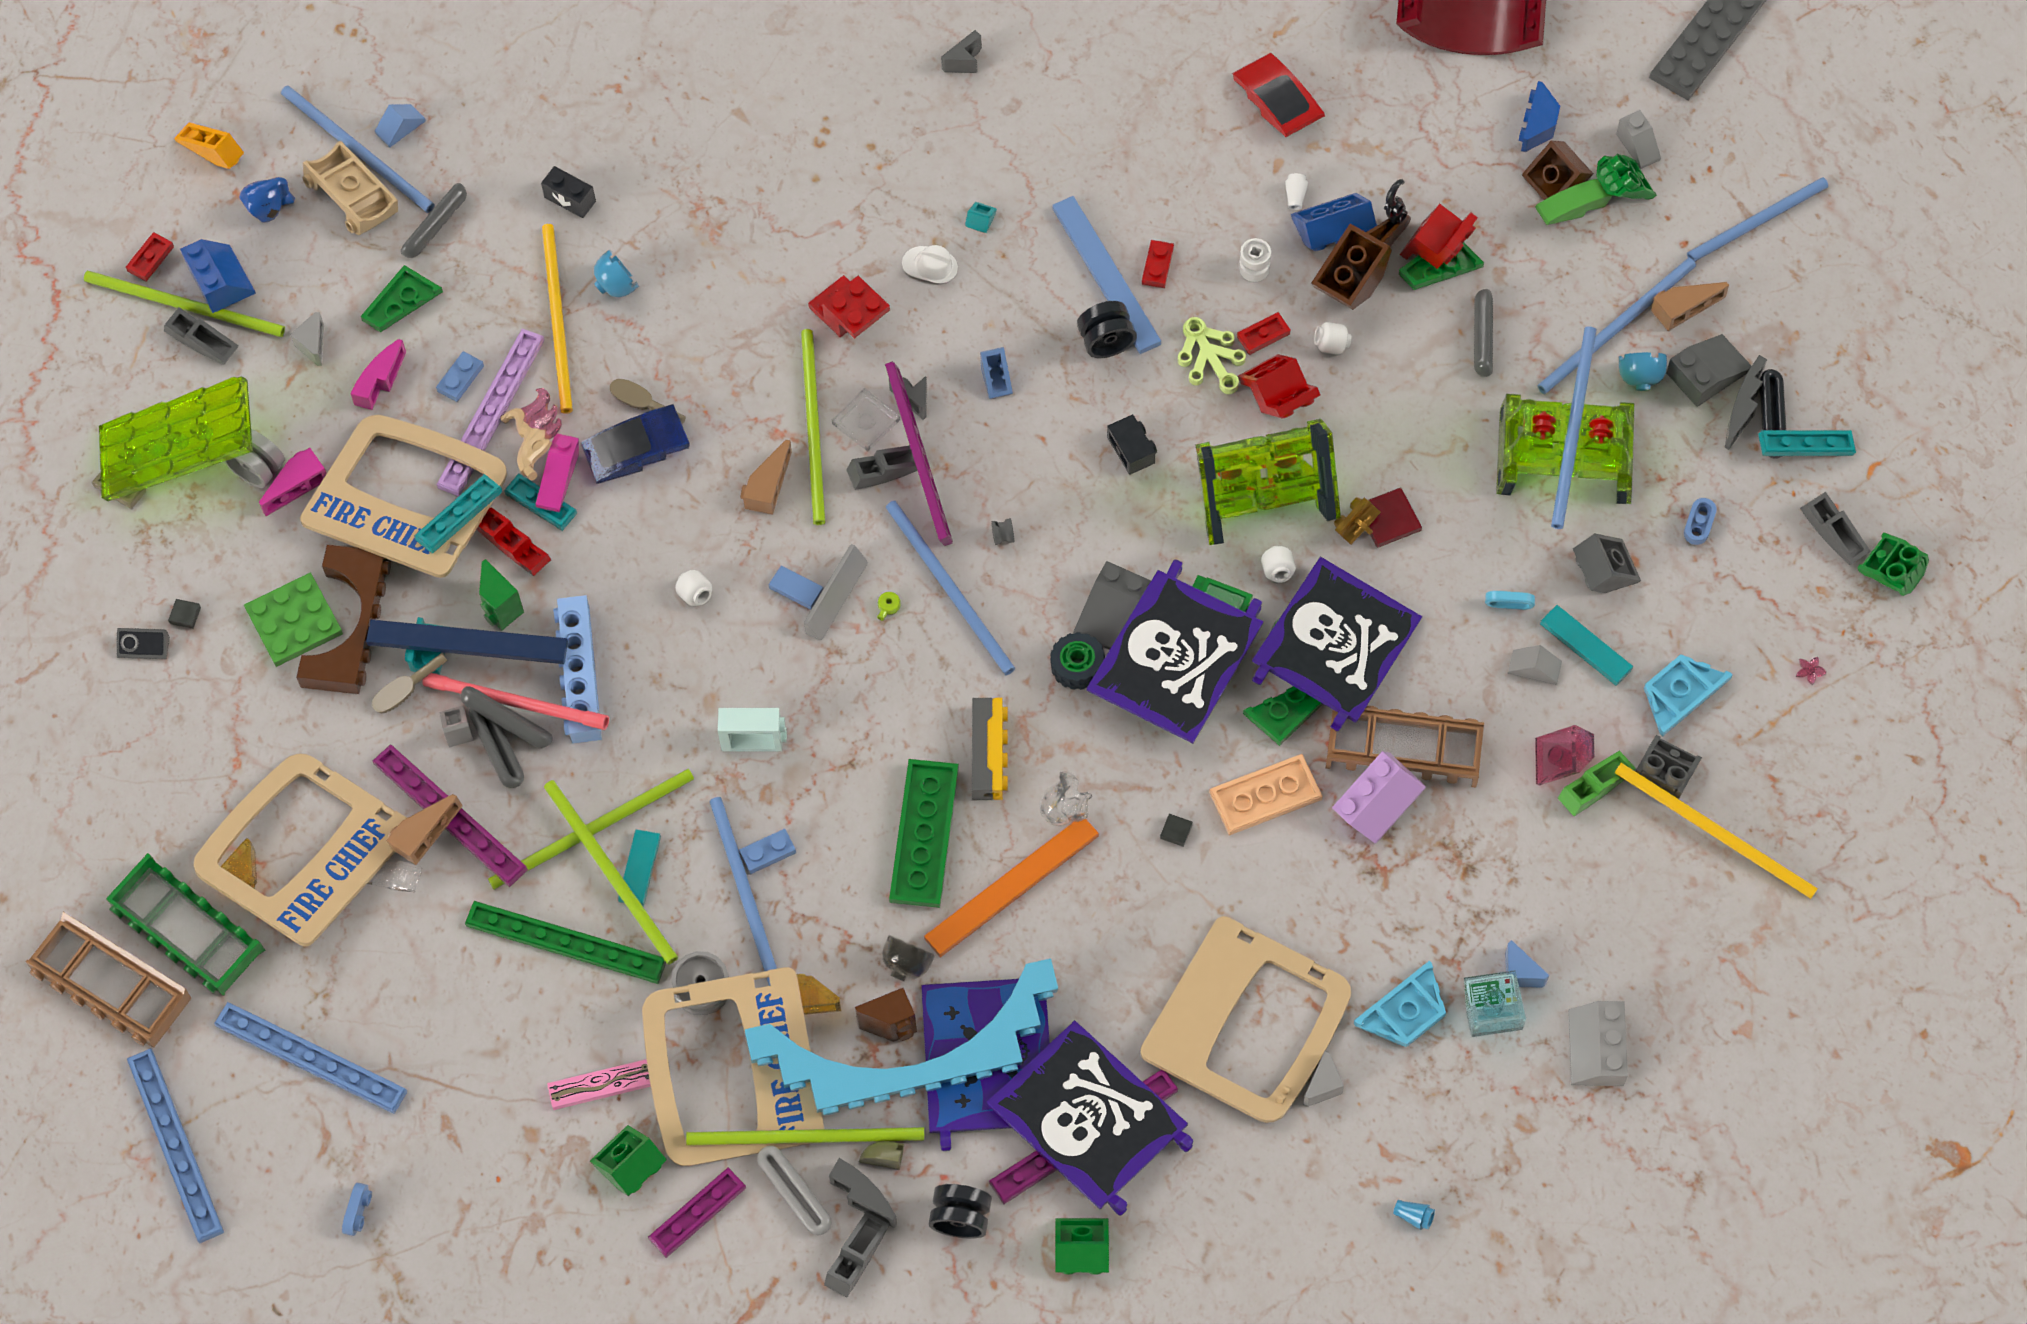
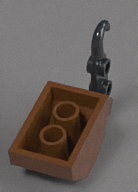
[1311,179,1411,310]

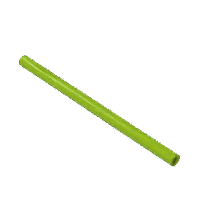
[84,270,285,337]
[801,329,825,525]
[488,769,694,890]
[544,780,678,965]
[686,1127,924,1145]

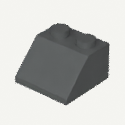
[1573,533,1641,593]

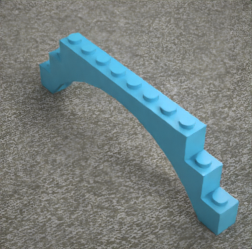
[745,958,1058,1115]

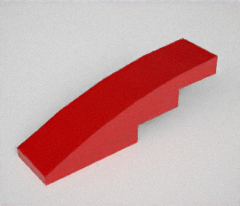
[476,507,551,576]

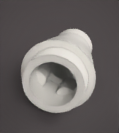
[1285,173,1308,210]

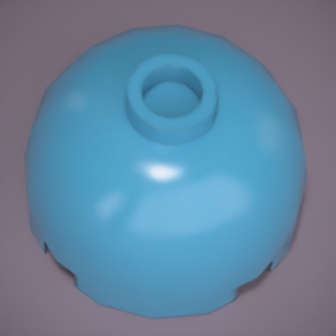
[594,250,639,298]
[1618,352,1667,391]

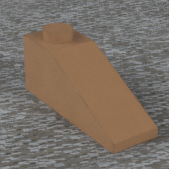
[1651,282,1729,331]
[740,440,792,515]
[386,794,463,865]

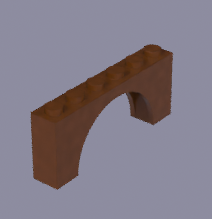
[296,545,391,694]

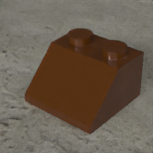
[1522,140,1594,200]
[855,988,917,1042]

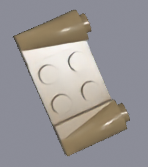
[302,141,398,235]

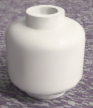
[1314,322,1351,355]
[1261,546,1296,583]
[675,570,712,606]

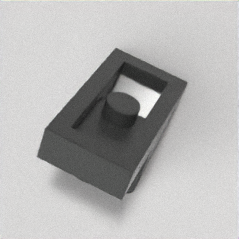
[941,30,982,73]
[889,376,927,420]

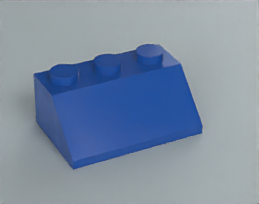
[1291,193,1377,251]
[180,239,256,313]

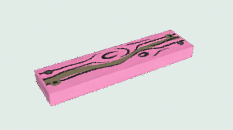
[547,1059,651,1110]

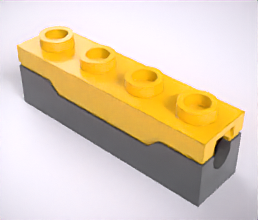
[972,698,1008,800]

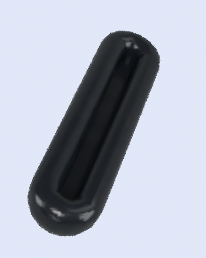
[1760,369,1786,459]

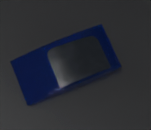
[581,404,690,484]

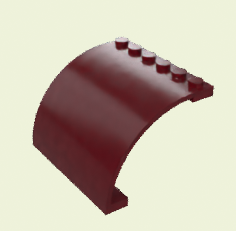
[1396,0,1546,55]

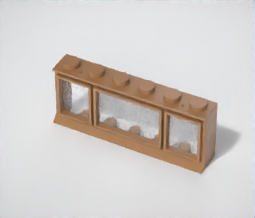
[1325,706,1484,788]
[25,911,192,1048]

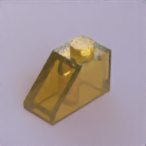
[221,838,257,889]
[796,974,841,1015]

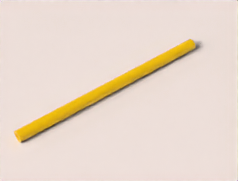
[542,224,573,414]
[1615,762,1818,899]

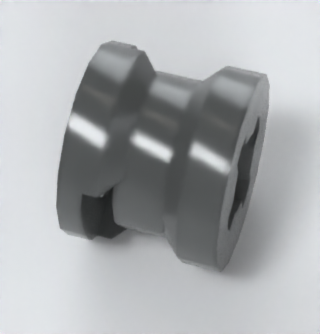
[991,518,1015,545]

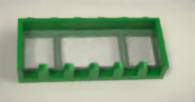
[106,853,266,996]

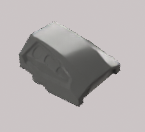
[1636,735,1702,799]

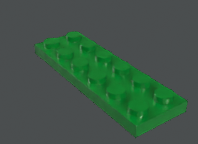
[889,759,959,908]

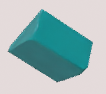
[965,202,997,233]

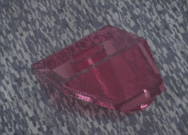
[1535,725,1595,786]

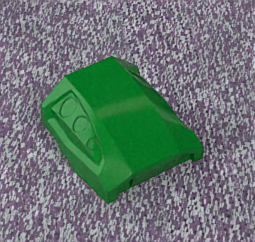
[1596,153,1657,200]
[1857,532,1929,596]

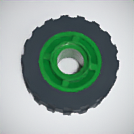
[1050,632,1105,690]

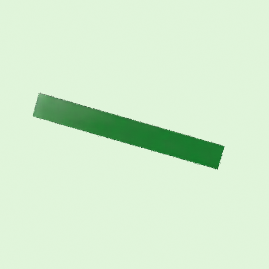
[465,901,666,984]

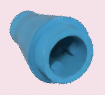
[1393,1200,1435,1230]

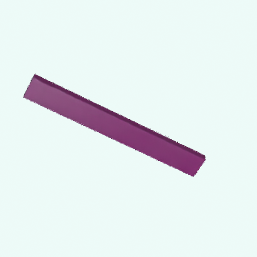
[885,361,953,546]
[372,744,528,887]
[989,1070,1178,1204]

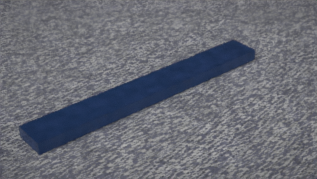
[366,619,568,664]

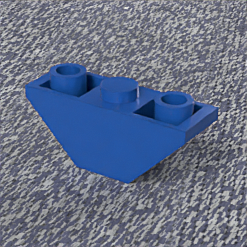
[1518,81,1561,152]

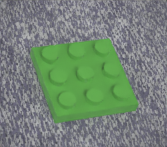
[244,572,343,667]

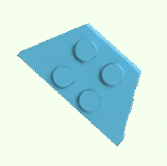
[1644,654,1733,737]
[1354,961,1446,1047]

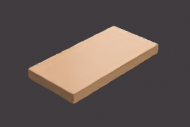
[1209,754,1323,836]

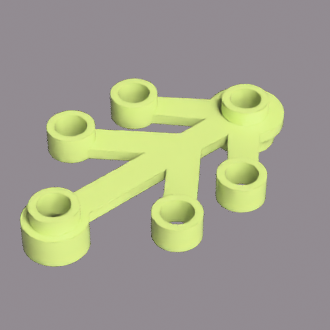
[1178,317,1246,394]

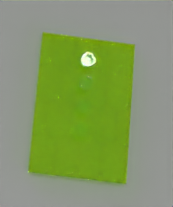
[99,376,253,501]

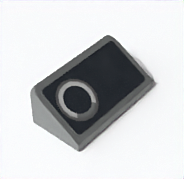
[117,628,170,659]

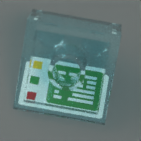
[1464,970,1526,1037]

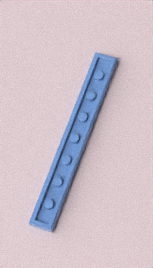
[1052,196,1161,354]
[214,1002,407,1114]
[127,1048,224,1244]

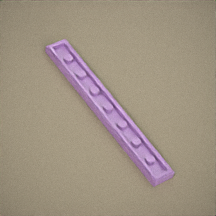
[436,328,544,496]

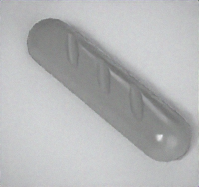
[758,1146,831,1235]

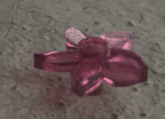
[1796,657,1827,685]

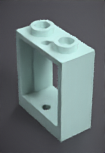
[718,708,787,751]

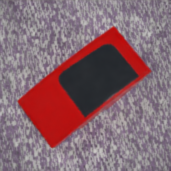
[1232,53,1325,137]

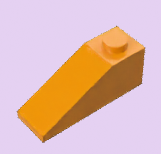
[174,122,244,169]

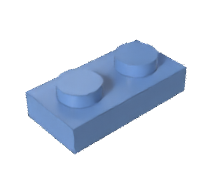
[436,351,484,402]
[739,829,796,875]

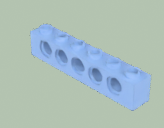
[553,595,602,744]

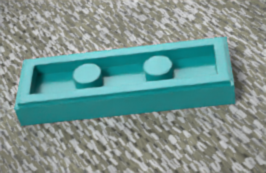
[504,473,577,531]
[618,829,661,907]

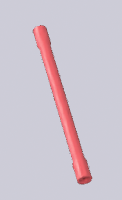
[422,673,609,730]

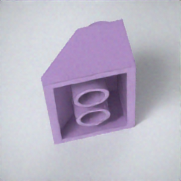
[1332,751,1426,843]

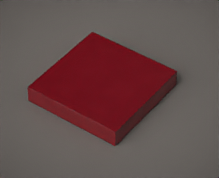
[1368,487,1422,548]

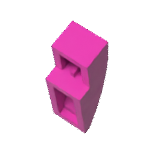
[350,339,406,410]

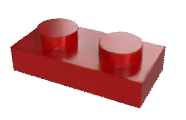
[126,232,174,282]
[1142,240,1174,288]
[1237,312,1291,355]

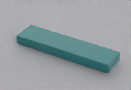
[1758,430,1856,456]
[414,474,503,554]
[1540,605,1633,686]

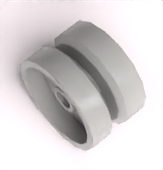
[221,428,285,488]
[672,951,729,1015]

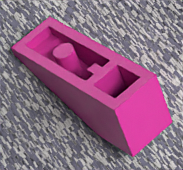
[536,433,579,512]
[259,448,327,516]

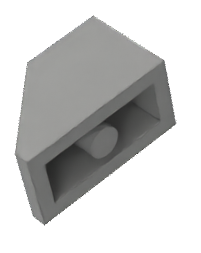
[1616,110,1661,169]

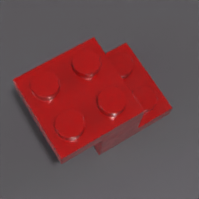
[1399,203,1478,269]
[808,275,890,339]
[1237,354,1321,419]

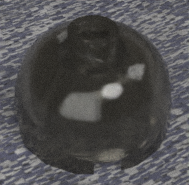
[882,935,935,981]

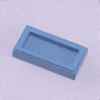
[768,566,824,610]

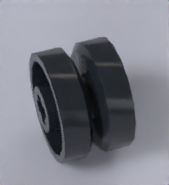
[1077,301,1137,358]
[929,1184,992,1239]

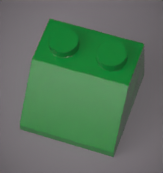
[479,559,524,631]
[590,1125,667,1197]
[1055,1218,1109,1275]

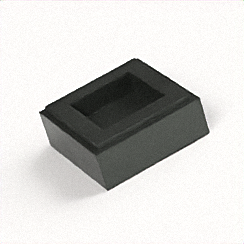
[168,599,201,629]
[1160,813,1193,847]

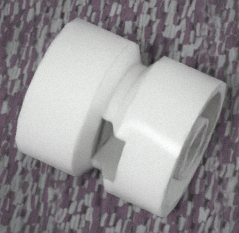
[1239,238,1271,282]

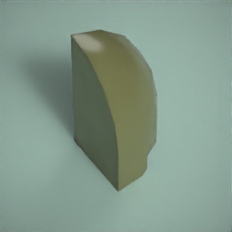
[859,1141,905,1170]

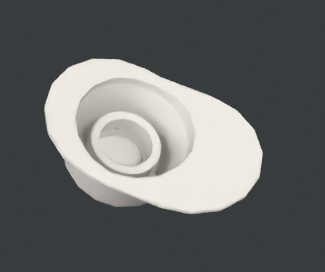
[902,245,958,284]

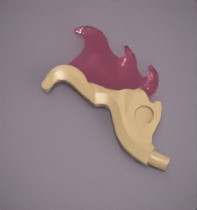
[500,388,562,480]

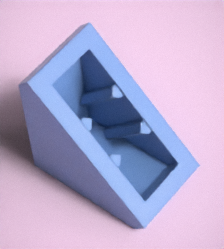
[375,104,426,147]
[980,347,1013,399]
[1505,940,1549,988]

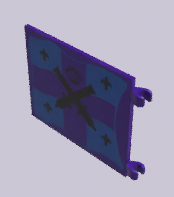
[921,979,1050,1151]

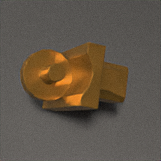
[1334,497,1381,545]

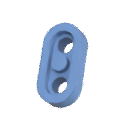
[1684,498,1717,545]
[342,1183,372,1236]

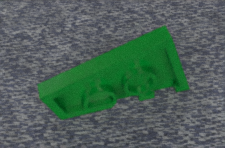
[1398,243,1484,290]
[360,265,443,332]
[1243,686,1323,746]

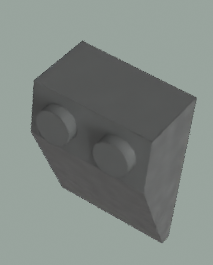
[1666,334,1751,407]
[1073,561,1151,650]

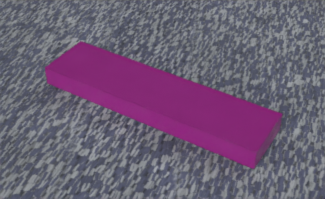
[648,1167,746,1258]

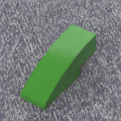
[1535,179,1613,225]
[1558,750,1636,816]

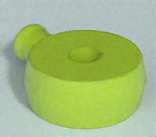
[877,592,901,621]

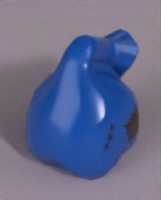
[239,177,295,223]

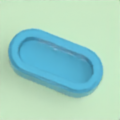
[1485,591,1535,610]

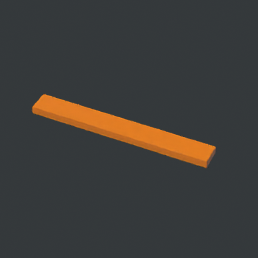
[924,815,1099,958]

